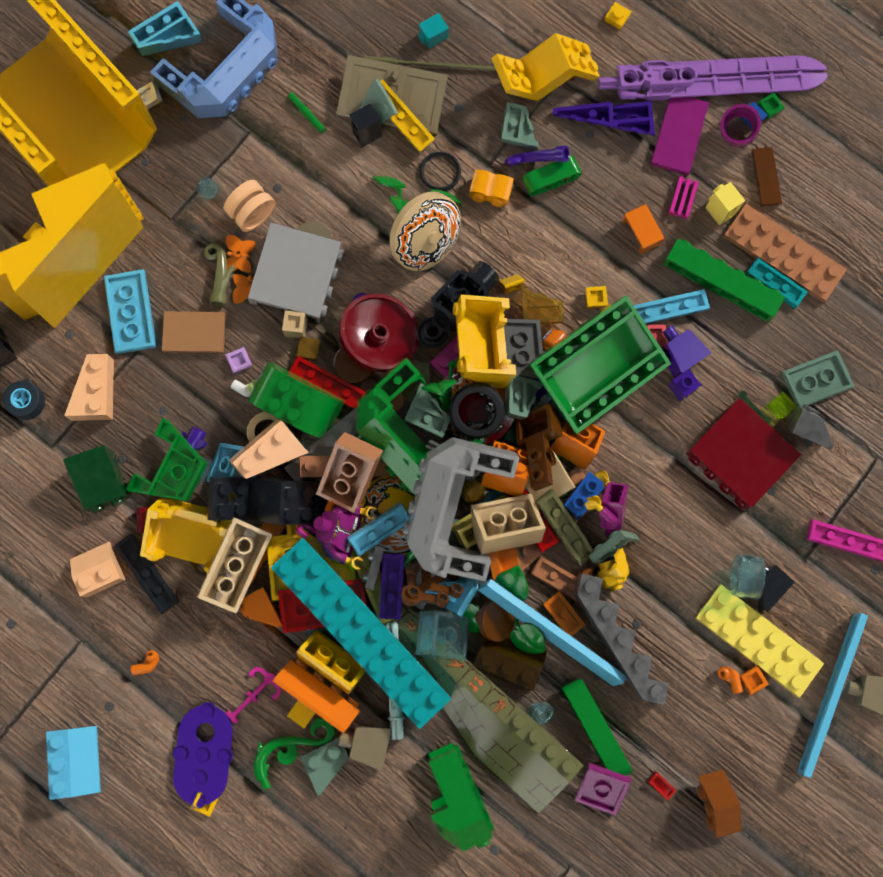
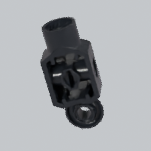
[416,261,500,349]

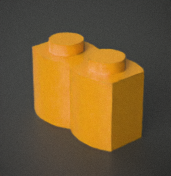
[469,169,514,207]

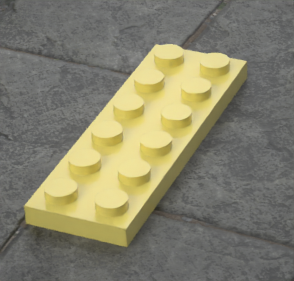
[695,584,824,698]

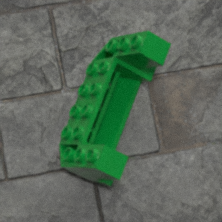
[355,358,484,495]
[428,742,495,852]

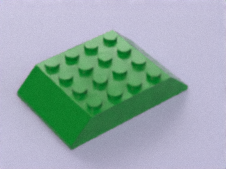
[529,295,671,434]

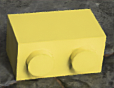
[705,182,745,226]

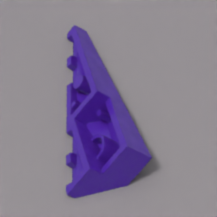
[553,101,655,136]

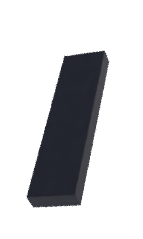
[114,533,180,614]

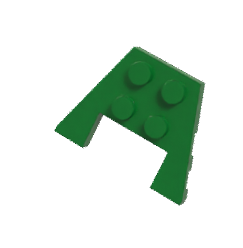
[126,418,207,501]

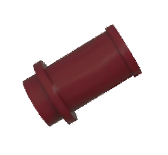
[135,507,149,533]

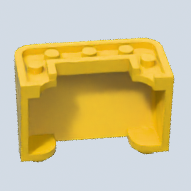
[453,295,516,388]
[140,498,232,573]

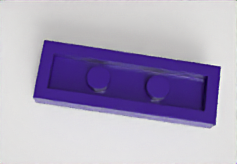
[379,554,404,620]

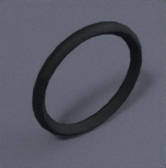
[420,152,461,191]

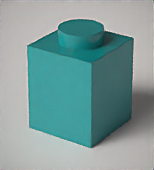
[418,13,449,49]

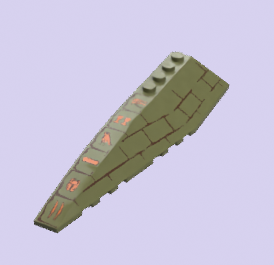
[390,602,584,813]

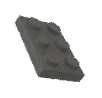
[504,319,543,379]

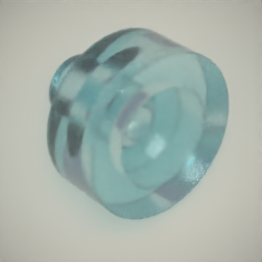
[197,177,219,199]
[531,702,554,725]

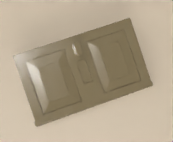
[336,55,448,135]

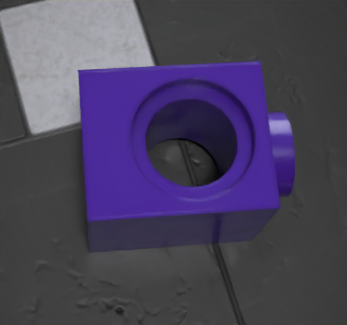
[668,369,701,402]

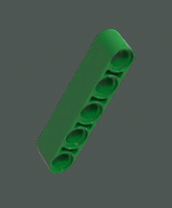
[562,678,633,776]

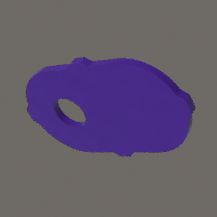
[173,702,233,808]

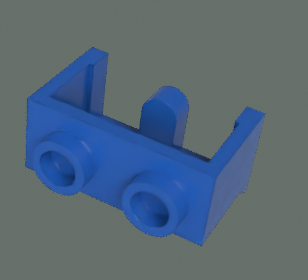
[564,472,604,521]

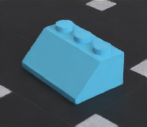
[46,726,101,800]

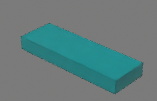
[745,258,808,309]

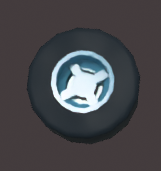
[3,381,45,420]

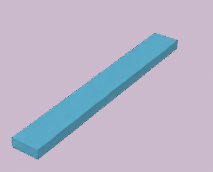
[478,579,627,686]
[797,613,868,778]

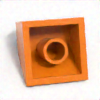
[550,420,605,470]

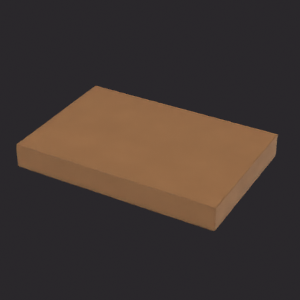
[162,311,226,353]

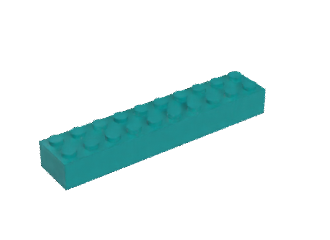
[270,538,452,729]

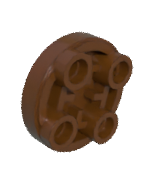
[334,347,373,384]
[475,599,515,642]

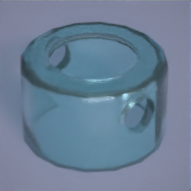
[729,554,765,599]

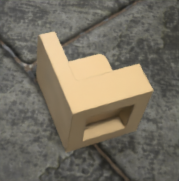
[282,311,308,338]

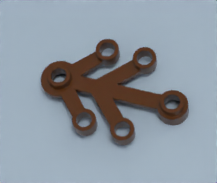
[401,563,464,607]

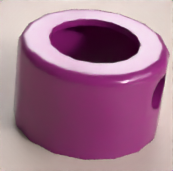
[720,104,761,148]

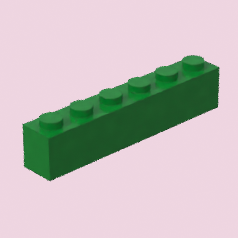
[663,239,785,323]

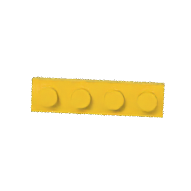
[380,79,435,153]

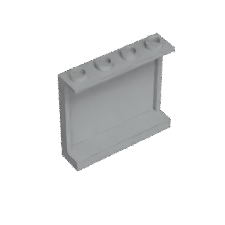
[248,223,344,323]

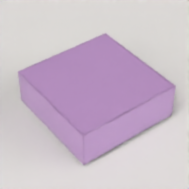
[225,347,253,374]

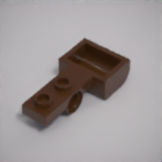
[515,404,562,491]

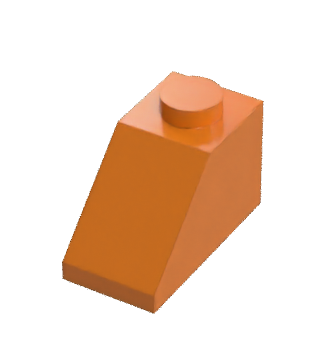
[240,587,282,628]

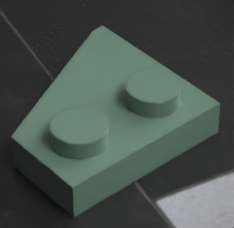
[359,79,398,124]
[505,375,543,420]
[403,383,450,439]
[589,530,640,564]
[301,738,349,795]

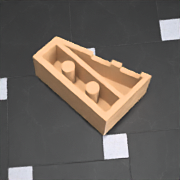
[64,354,114,421]
[228,419,308,479]

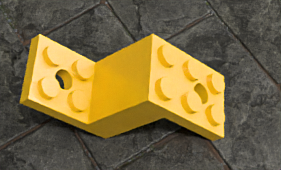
[491,33,600,101]

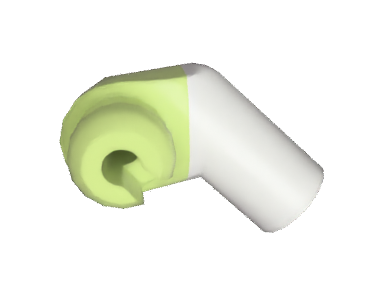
[231,380,257,397]

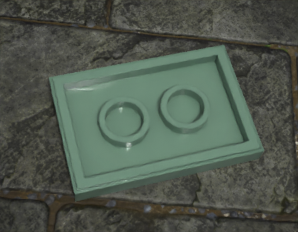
[781,350,855,407]

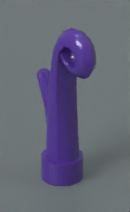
[504,145,570,166]

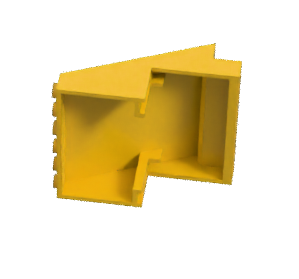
[0,163,144,328]

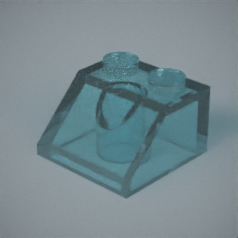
[416,610,469,661]

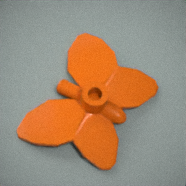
[226,235,255,273]
[233,274,255,304]

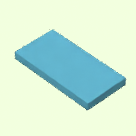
[104,269,157,355]

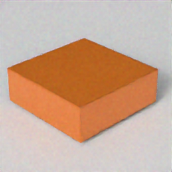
[739,666,769,695]

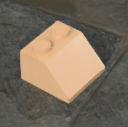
[70,542,126,598]

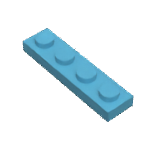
[633,289,710,324]

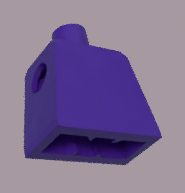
[661,325,711,378]

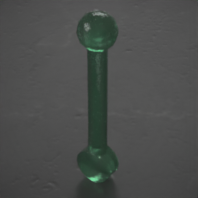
[738,391,771,424]

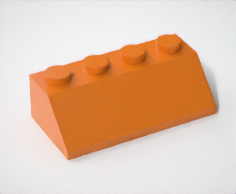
[273,659,361,733]

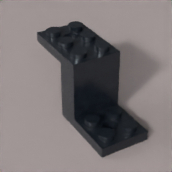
[207,476,328,525]

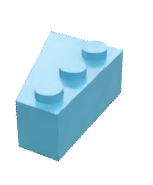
[128,1,202,56]

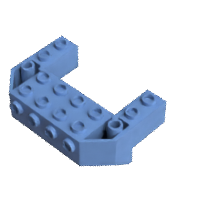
[150,0,278,118]

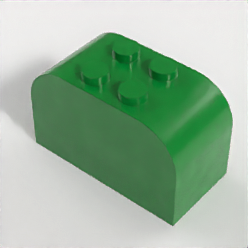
[248,362,345,438]

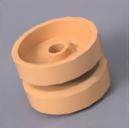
[223,180,276,232]

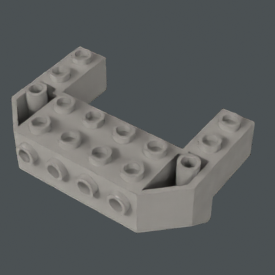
[403,437,520,582]

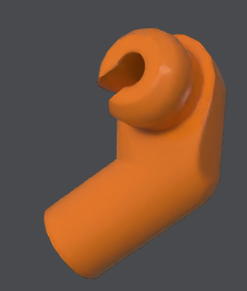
[131,650,159,676]
[717,666,743,694]

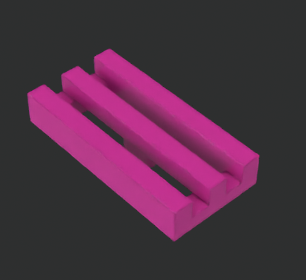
[668,176,699,220]

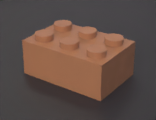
[316,432,383,513]

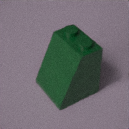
[63,445,129,513]

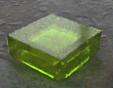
[767,391,796,421]

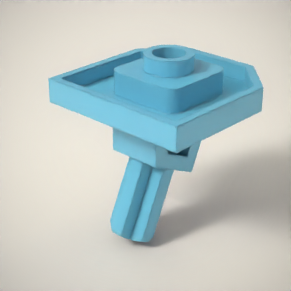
[425,576,478,617]

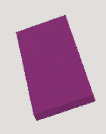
[651,97,709,175]

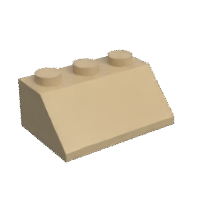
[471,493,546,555]

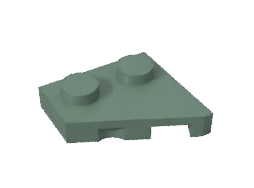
[500,102,539,150]

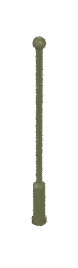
[365,55,496,71]

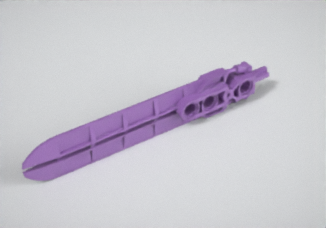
[598,56,828,101]

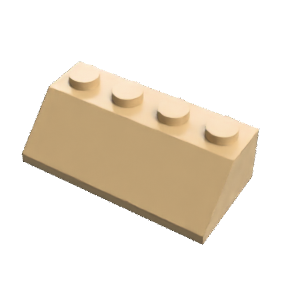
[197,517,272,614]

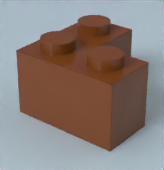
[696,770,742,838]

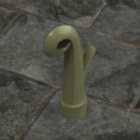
[204,243,235,307]

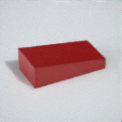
[646,771,677,801]

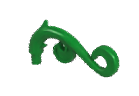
[253,717,336,791]

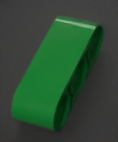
[522,155,582,197]

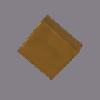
[297,337,321,361]

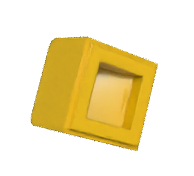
[500,274,524,294]

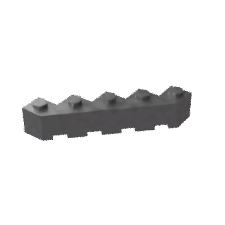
[573,574,669,705]

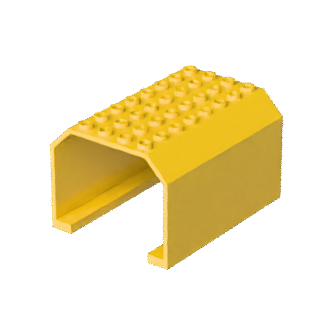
[0,0,157,186]

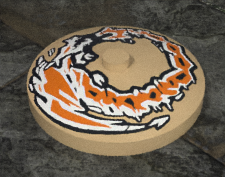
[390,192,461,271]

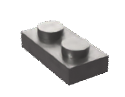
[362,545,385,590]

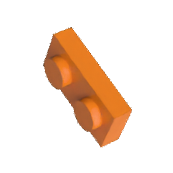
[542,591,586,637]

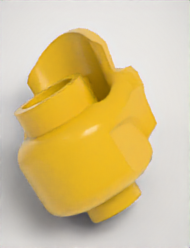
[597,548,629,592]

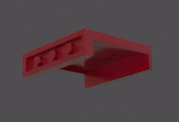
[686,398,801,510]

